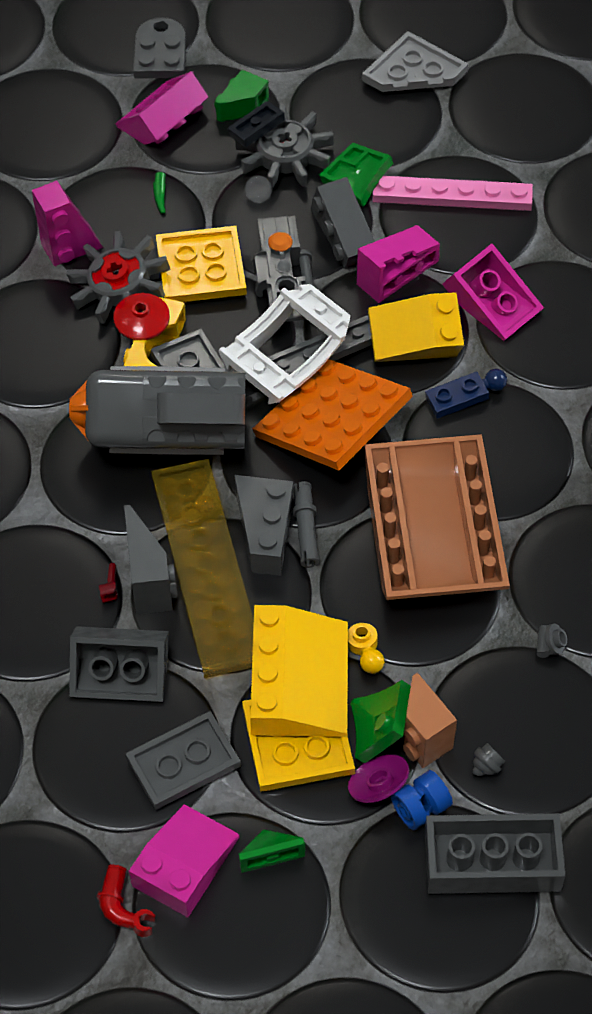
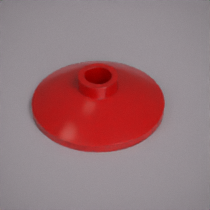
[113,293,170,340]

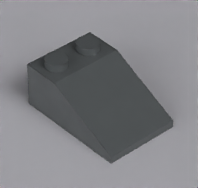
[124,505,177,615]

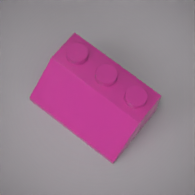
[115,71,209,145]

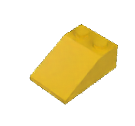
[368,292,464,362]

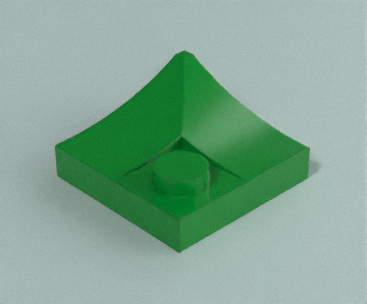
[319,142,393,207]
[351,680,411,763]

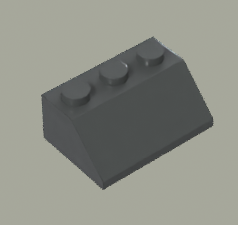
[69,626,169,702]

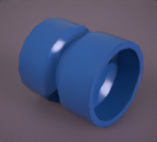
[391,770,453,830]

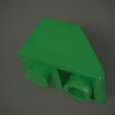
[214,70,269,122]

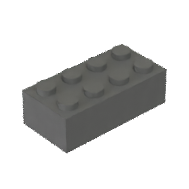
[424,813,566,894]

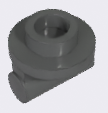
[536,623,567,658]

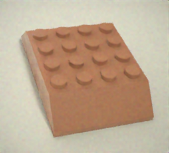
[365,434,510,600]

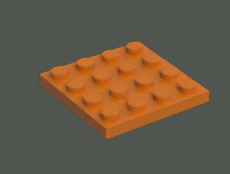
[253,359,413,471]

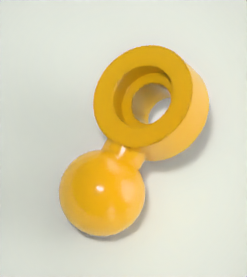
[348,623,385,674]

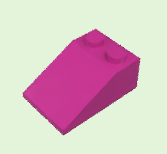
[442,243,544,341]
[129,804,240,918]

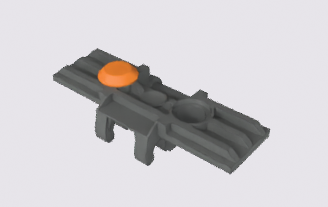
[252,215,317,322]

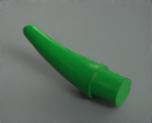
[153,172,166,214]

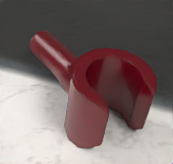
[99,563,118,602]

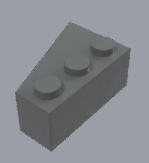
[310,177,375,268]
[234,475,294,576]

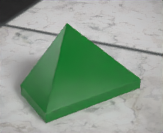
[239,829,305,873]

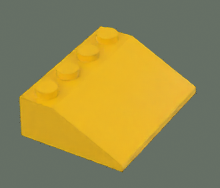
[250,605,348,737]

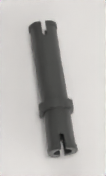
[293,481,320,568]

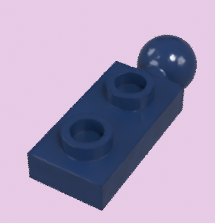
[425,369,507,419]

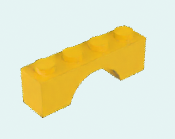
[123,297,186,366]

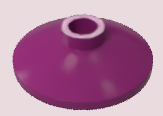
[348,755,410,803]

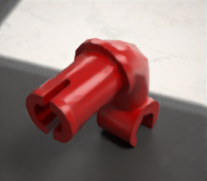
[97,864,155,937]

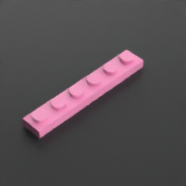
[372,176,532,211]

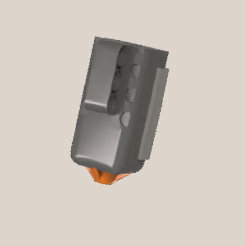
[69,366,246,455]

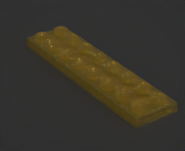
[151,459,254,678]

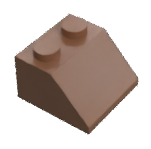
[403,673,457,768]

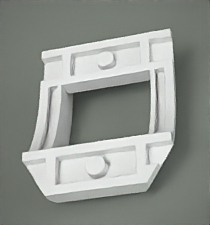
[219,284,351,404]

